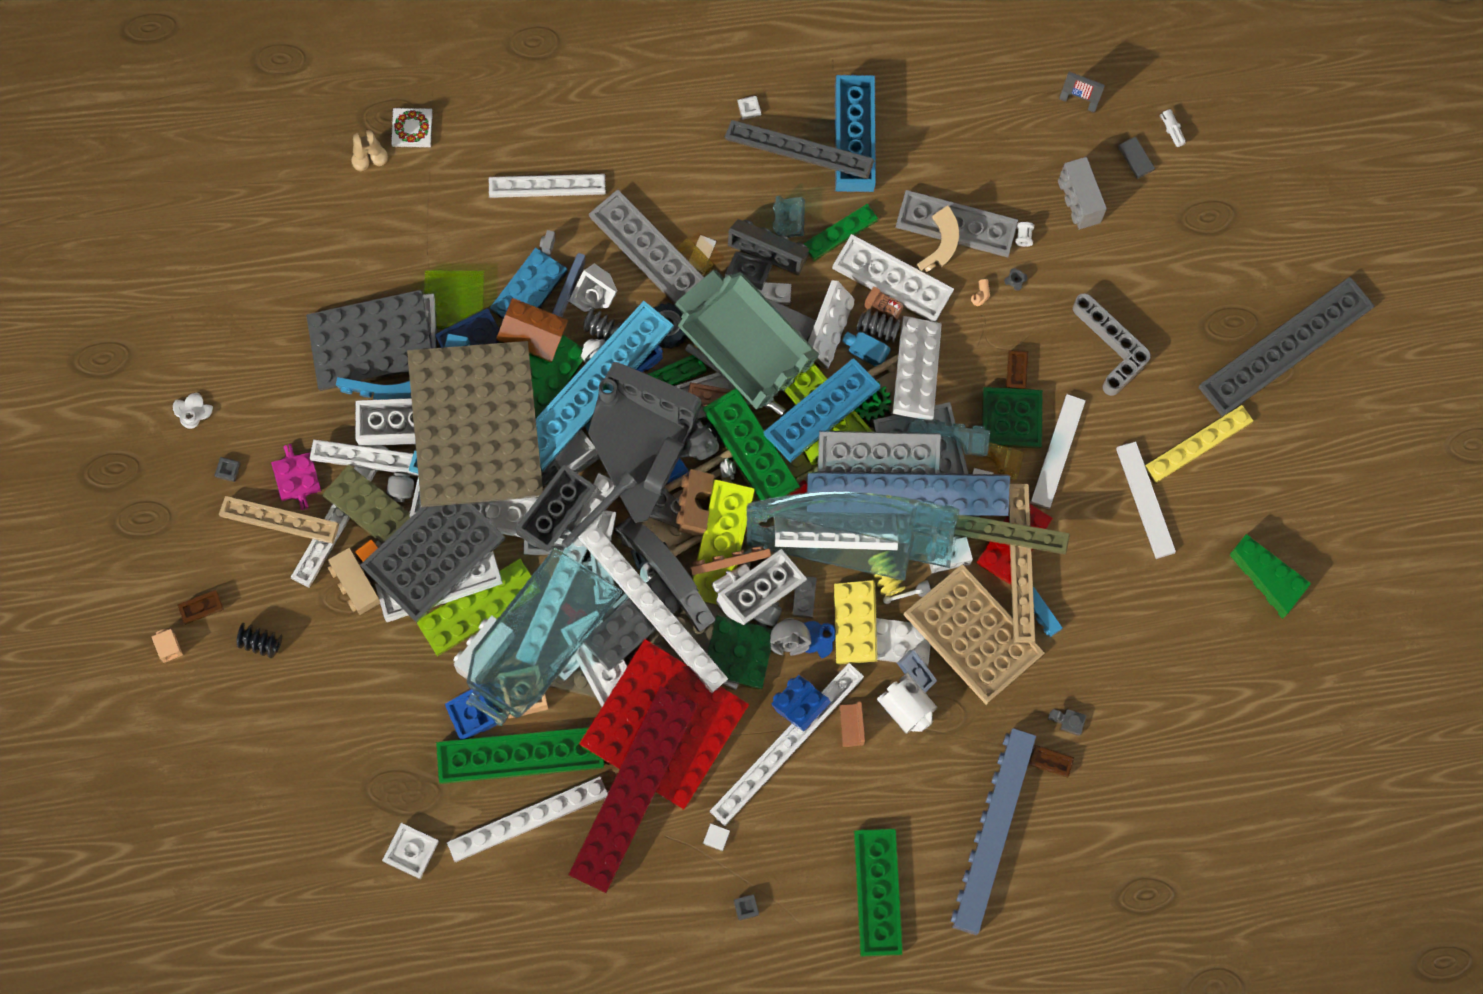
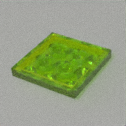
[424,271,484,329]

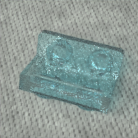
[773,196,805,238]

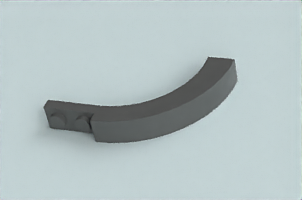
[613,517,716,632]

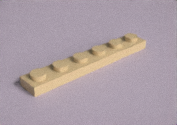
[219,496,340,544]

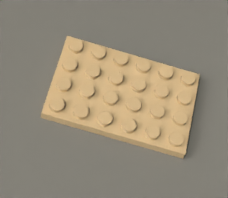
[903,564,1045,705]

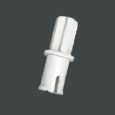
[1160,110,1186,147]
[712,564,750,592]

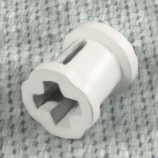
[1016,222,1034,247]

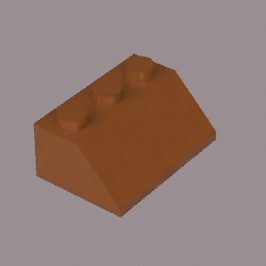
[496,298,568,363]

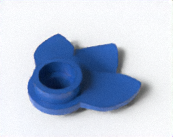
[804,621,836,659]

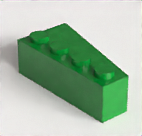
[1230,534,1311,619]

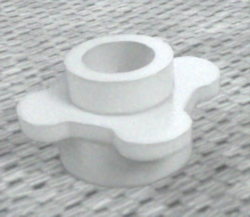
[720,458,736,480]

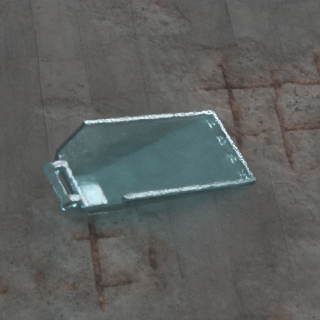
[466,547,622,726]

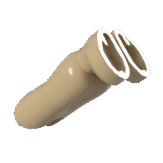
[352,130,388,171]

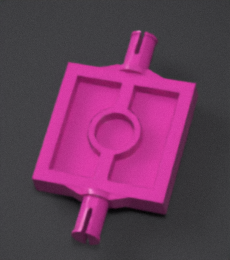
[271,444,321,510]

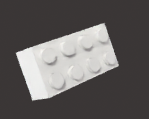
[356,399,416,446]

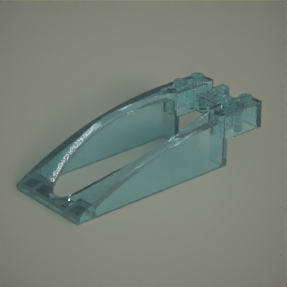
[746,492,960,581]

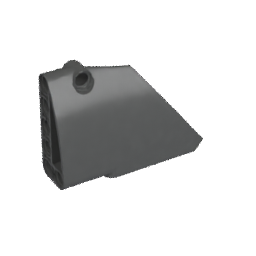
[588,362,701,523]

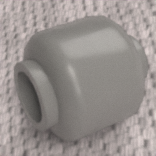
[387,473,414,502]

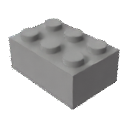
[1058,157,1107,229]

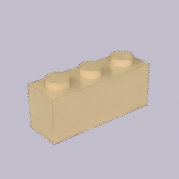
[327,548,381,615]

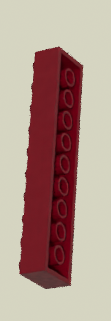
[568,686,698,893]

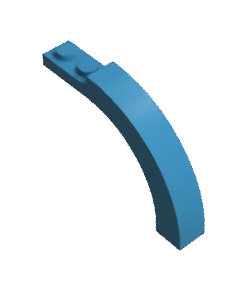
[336,334,470,400]

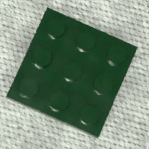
[982,387,1043,449]
[707,615,772,690]

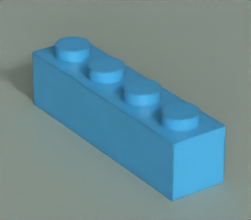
[1033,587,1062,637]

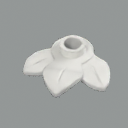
[173,393,213,429]

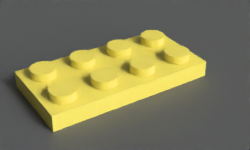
[834,580,878,665]

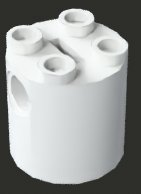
[877,673,937,734]

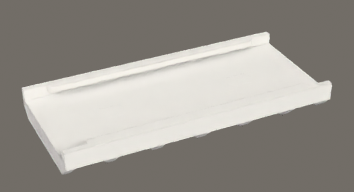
[774,508,898,550]

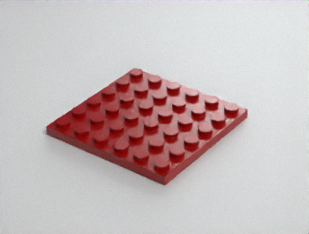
[579,639,749,810]

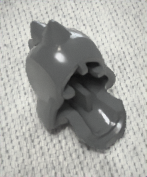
[680,420,722,460]

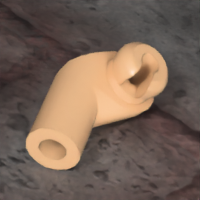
[971,279,990,306]

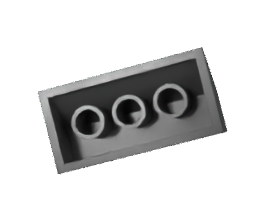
[728,219,809,276]
[515,464,597,552]

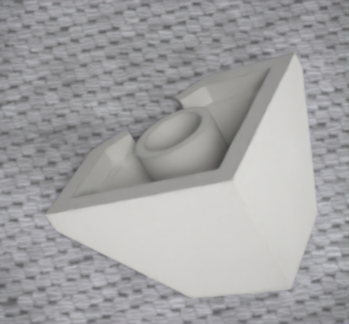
[569,264,617,312]

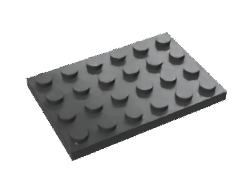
[306,290,432,391]
[360,503,506,623]

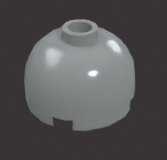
[770,618,811,655]

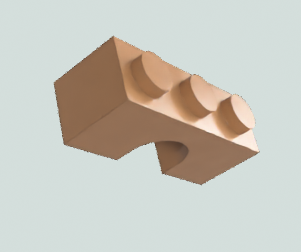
[676,469,714,537]

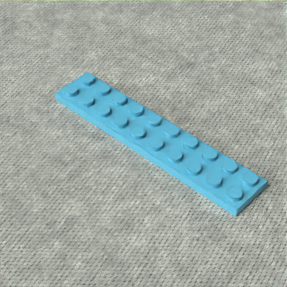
[536,301,674,472]

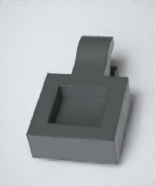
[1048,709,1086,736]

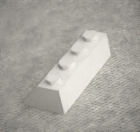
[716,549,807,625]

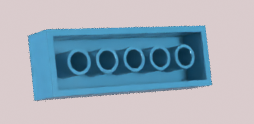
[835,75,876,192]

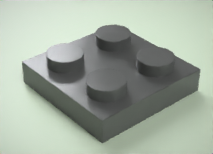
[725,251,773,291]

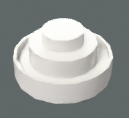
[581,339,605,363]

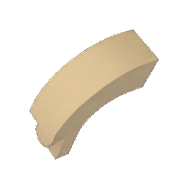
[917,205,959,272]

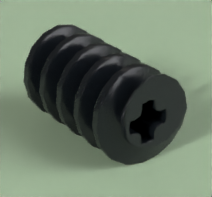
[236,622,282,658]

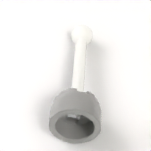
[883,580,931,604]

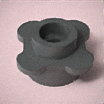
[1004,268,1027,291]

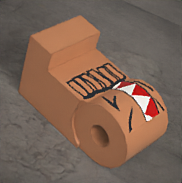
[864,286,904,321]

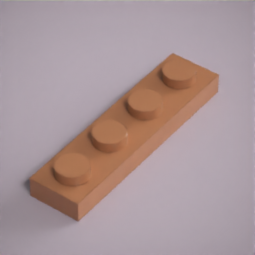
[688,546,771,575]

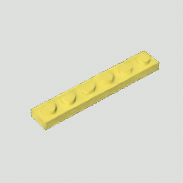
[1145,405,1253,484]

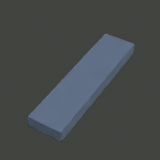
[552,253,586,317]

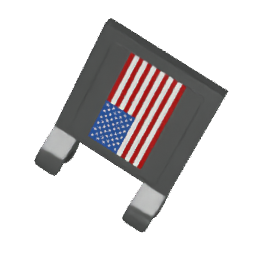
[1059,72,1105,113]

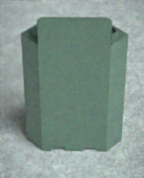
[674,270,820,409]

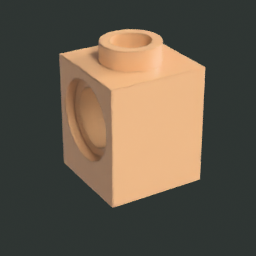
[152,629,183,663]

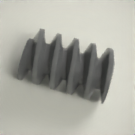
[583,307,622,342]
[856,308,900,343]

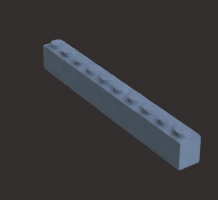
[950,728,1036,935]

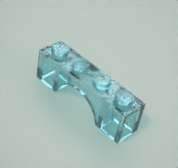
[907,419,990,456]

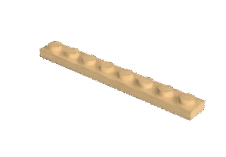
[1008,484,1035,643]

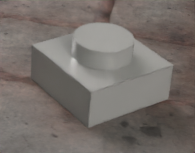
[540,230,555,256]

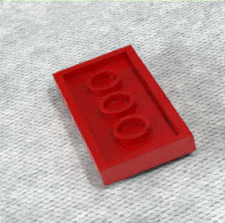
[976,504,1053,585]

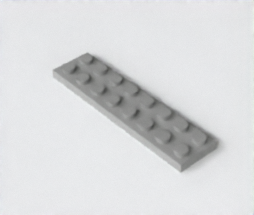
[589,190,704,304]

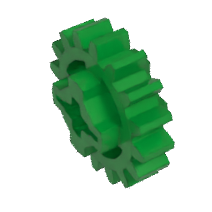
[855,381,891,423]

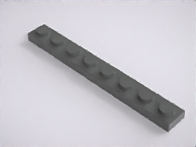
[725,120,874,179]

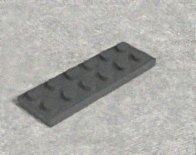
[582,573,699,672]

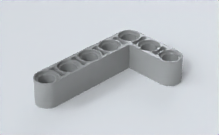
[1073,294,1150,396]

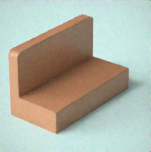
[839,701,865,747]

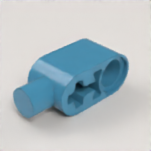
[842,332,891,366]

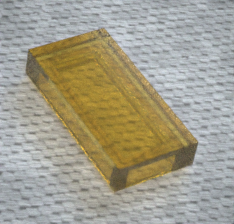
[676,237,714,276]

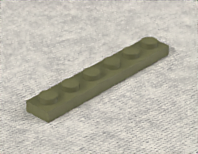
[947,515,1070,555]

